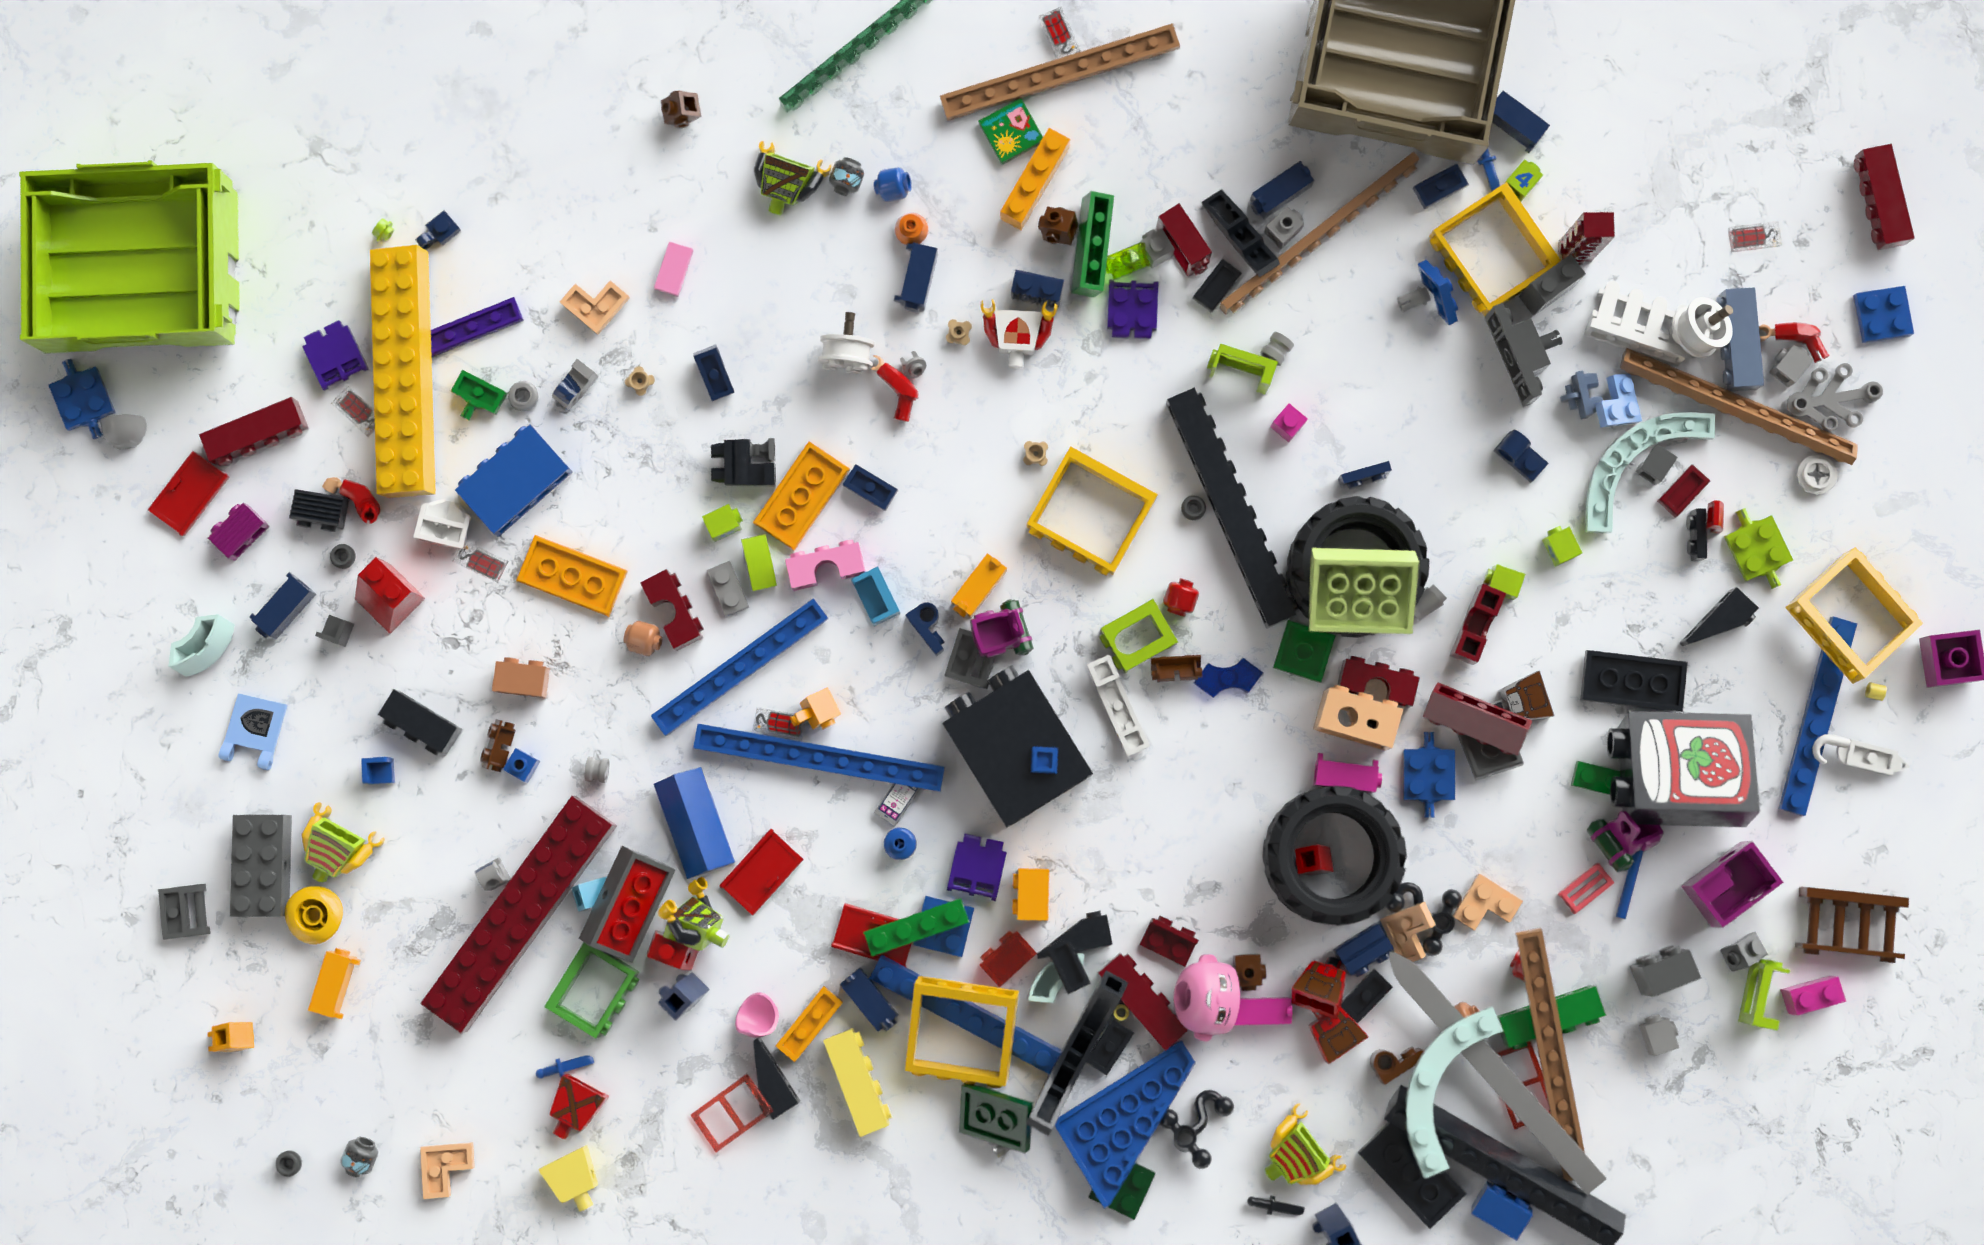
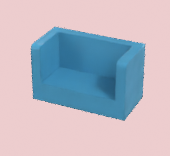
[851,566,901,626]

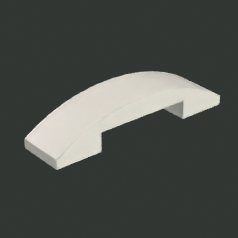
[1087,654,1150,757]

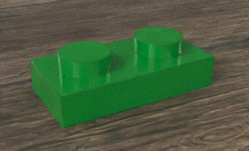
[1571,761,1620,795]

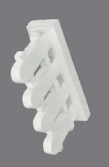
[1584,281,1688,367]

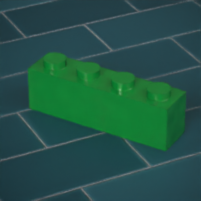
[1071,191,1114,298]
[864,898,970,956]
[1497,985,1606,1050]

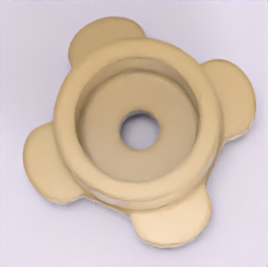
[946,319,972,345]
[625,366,655,396]
[1023,441,1048,466]

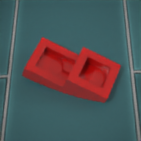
[1707,500,1724,533]

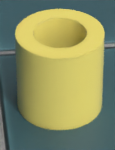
[1865,682,1887,701]
[1113,1004,1129,1021]

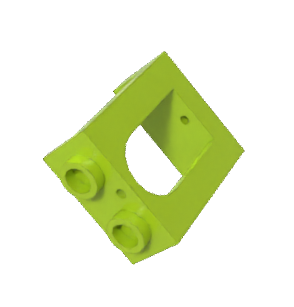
[1207,343,1278,395]
[1099,599,1178,673]
[1738,959,1790,1031]

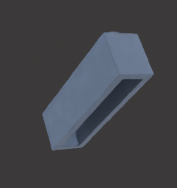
[1716,287,1764,391]

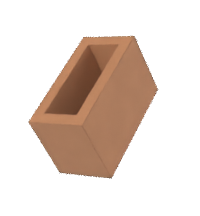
[492,657,550,698]

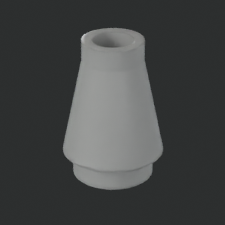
[1414,584,1447,621]

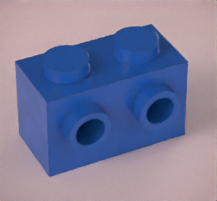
[1471,1181,1533,1241]

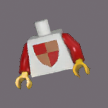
[980,299,1058,368]

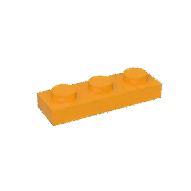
[776,986,843,1062]

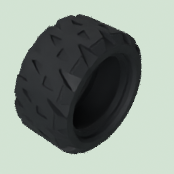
[1286,496,1429,638]
[1262,786,1407,925]

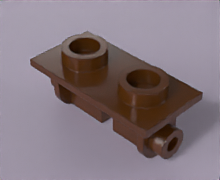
[1151,655,1202,683]
[480,719,516,772]

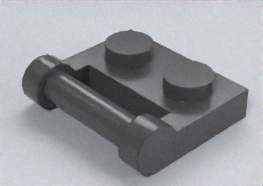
[944,628,995,690]
[158,884,211,940]

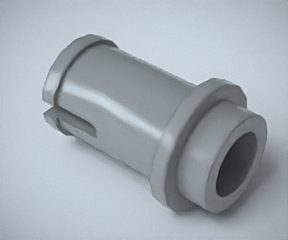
[1397,286,1431,312]

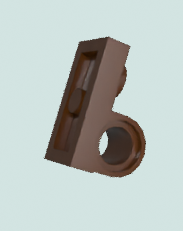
[1370,1046,1424,1085]

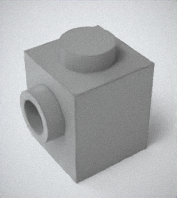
[1264,206,1304,250]
[1139,228,1175,268]
[1769,345,1814,388]
[1639,1014,1679,1056]

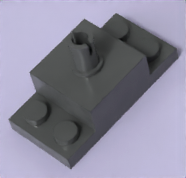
[1484,303,1563,407]

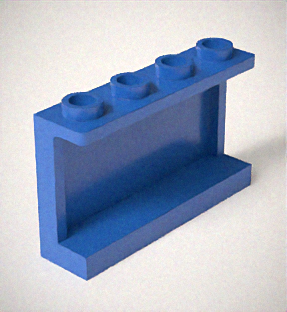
[455,424,573,537]

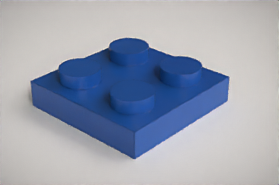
[1853,286,1914,343]
[913,896,974,957]

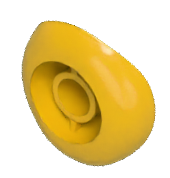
[285,886,343,945]

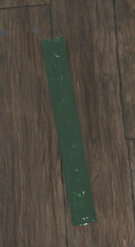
[778,0,933,113]

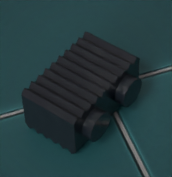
[289,489,349,532]

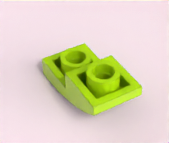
[741,534,777,591]

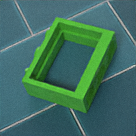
[544,942,640,1039]

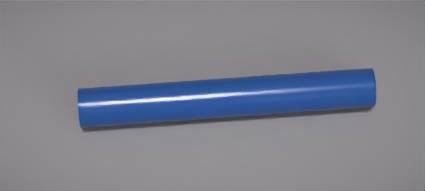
[1616,850,1644,919]

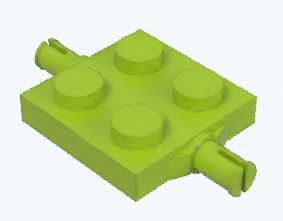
[1724,508,1793,589]

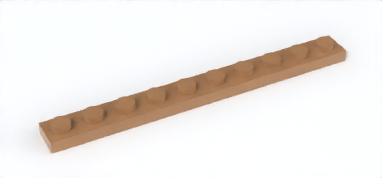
[940,23,1180,121]
[1219,151,1420,315]
[1620,348,1858,465]
[1515,928,1585,1181]

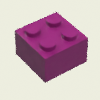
[1919,630,1984,688]

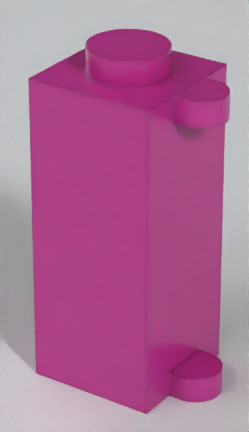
[1313,753,1382,793]
[1234,997,1293,1025]

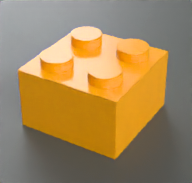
[1012,868,1049,921]

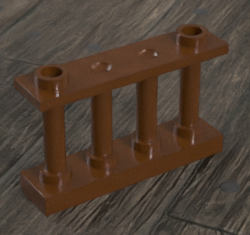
[1795,887,1909,963]

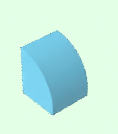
[571,877,607,912]

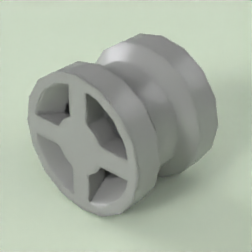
[585,756,610,783]

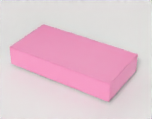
[654,242,694,297]

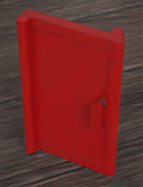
[147,451,230,536]
[719,829,804,916]
[831,903,912,967]

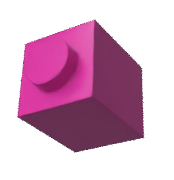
[1270,403,1308,442]

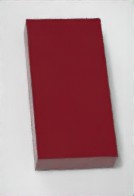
[1657,464,1711,518]

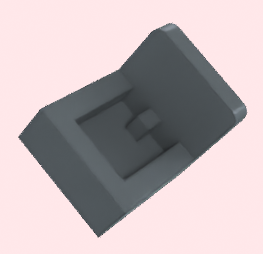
[1720,932,1768,972]

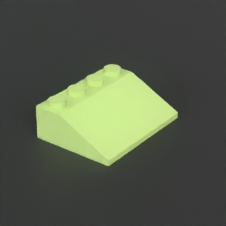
[1309,548,1419,634]

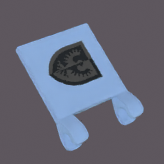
[218,693,288,770]

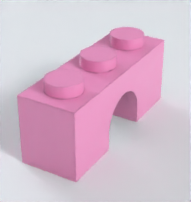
[785,540,866,591]

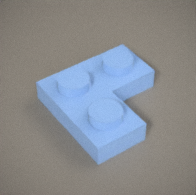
[1595,374,1642,428]

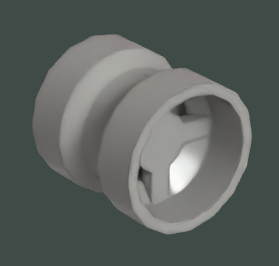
[1260,331,1294,366]

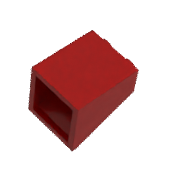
[354,557,426,634]

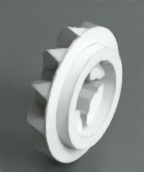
[1796,455,1838,495]

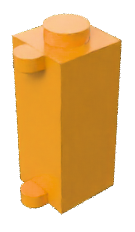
[951,553,1007,618]
[307,948,361,1019]

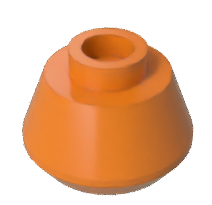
[895,213,928,245]

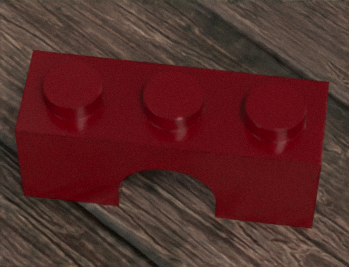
[640,569,704,651]
[1449,584,1506,665]
[1337,656,1420,708]

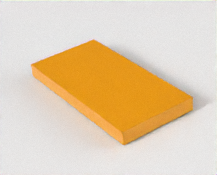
[753,441,850,551]
[516,535,628,617]

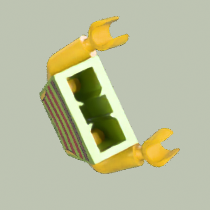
[302,802,385,883]
[1265,1103,1346,1185]

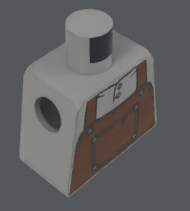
[1490,670,1555,720]

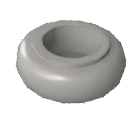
[508,381,538,411]

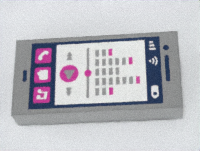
[874,783,921,826]

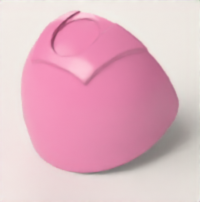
[735,992,779,1038]

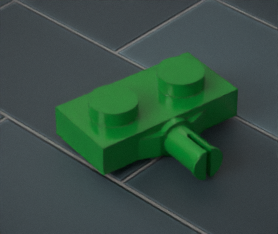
[451,370,508,421]

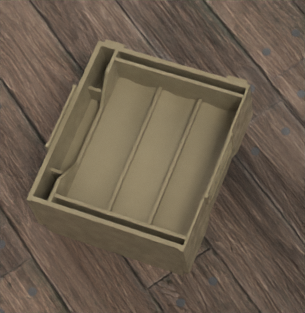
[1288,0,1515,165]

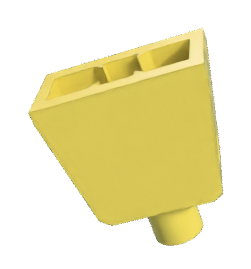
[538,1145,598,1212]

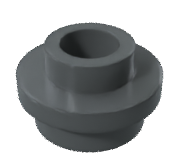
[1181,495,1206,521]
[330,544,356,569]
[276,1150,302,1177]

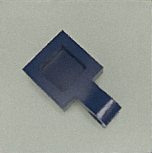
[415,210,461,250]

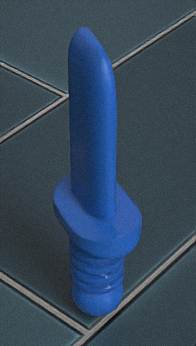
[1478,148,1500,192]
[536,1055,595,1079]

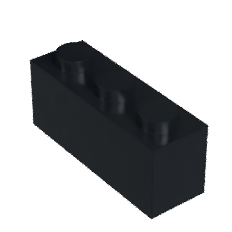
[378,689,463,756]

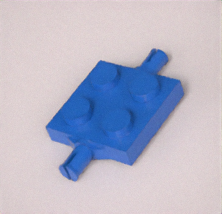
[48,359,116,439]
[1403,732,1455,818]

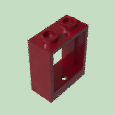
[1156,203,1212,277]

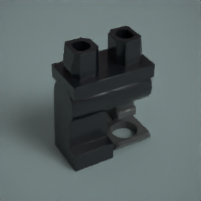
[711,438,776,487]

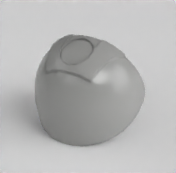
[100,414,147,450]

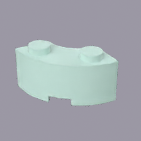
[168,614,235,676]
[1028,953,1084,1003]

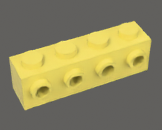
[823,1028,892,1137]

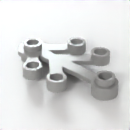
[1787,363,1883,432]

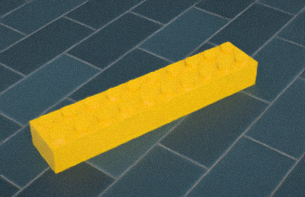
[370,245,436,498]

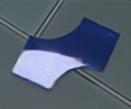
[1193,658,1264,698]

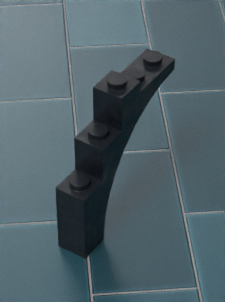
[1026,970,1129,1136]

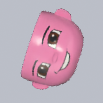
[1173,954,1240,1041]

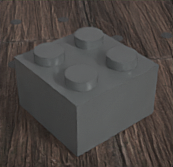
[1630,945,1702,997]

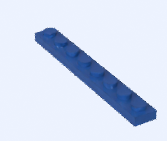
[651,598,828,736]
[1778,616,1858,816]
[869,955,1061,1074]

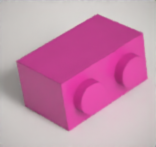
[1780,976,1846,1016]

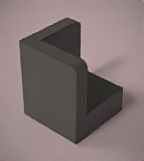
[1635,444,1678,486]
[315,615,355,647]

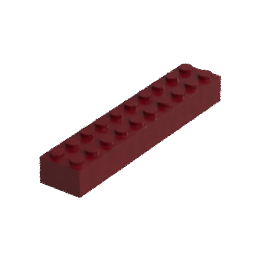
[420,796,617,1034]

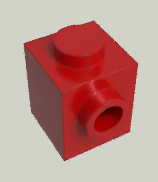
[1295,844,1334,876]

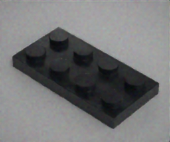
[1580,650,1688,712]
[1357,1122,1467,1229]

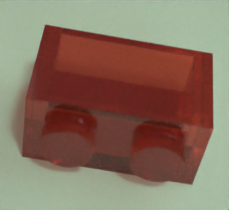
[979,930,1037,988]

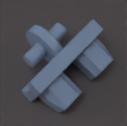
[1560,370,1603,420]

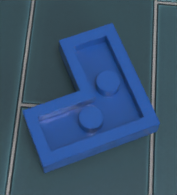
[1418,260,1458,326]

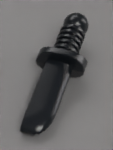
[1247,1195,1305,1216]

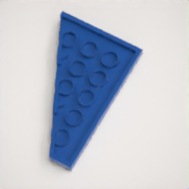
[1055,1040,1196,1209]

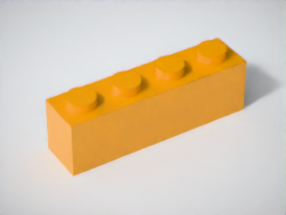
[1000,128,1070,231]

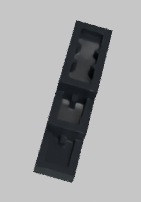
[1201,189,1280,278]

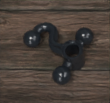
[1386,882,1462,956]
[1160,1090,1234,1169]

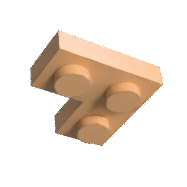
[560,281,630,335]
[1452,874,1523,930]
[1380,902,1435,962]
[420,1142,475,1199]

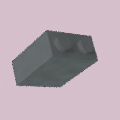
[1519,254,1586,316]

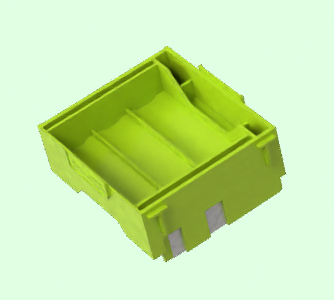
[19,160,240,353]

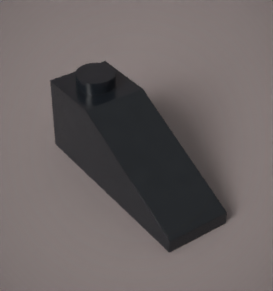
[1679,587,1759,646]
[1037,910,1113,959]
[753,1037,800,1120]

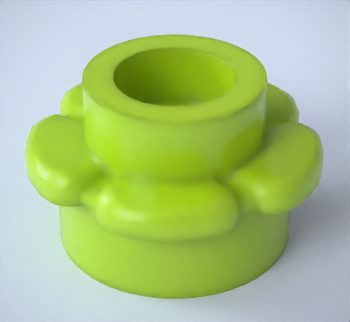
[372,218,394,242]

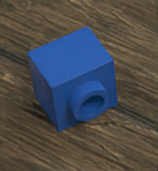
[503,748,541,783]

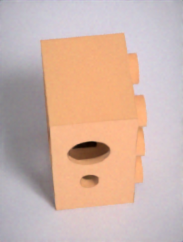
[1313,685,1403,751]

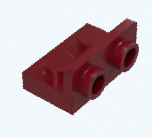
[1139,915,1199,967]

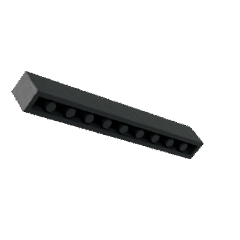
[1166,387,1298,629]
[1384,1085,1626,1245]

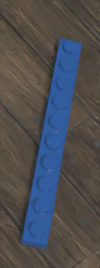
[693,724,945,792]

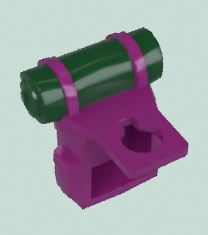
[970,599,1034,658]
[1586,811,1664,873]

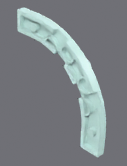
[1585,412,1715,533]
[1406,1007,1503,1178]

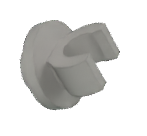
[900,351,927,378]

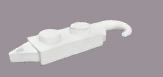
[1812,734,1910,776]

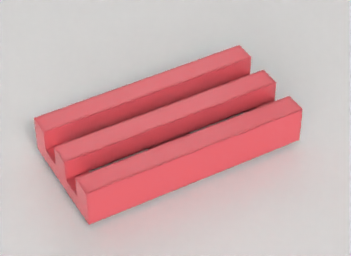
[1558,863,1615,914]

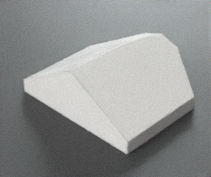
[413,499,471,549]

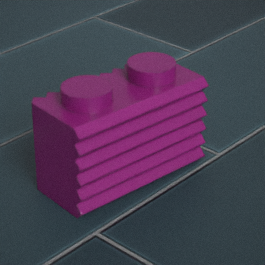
[208,502,270,561]

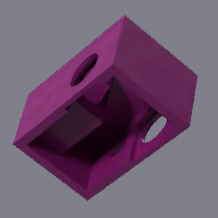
[1681,841,1784,928]

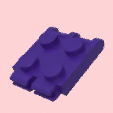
[1107,279,1158,339]
[302,320,369,391]
[947,833,1007,902]

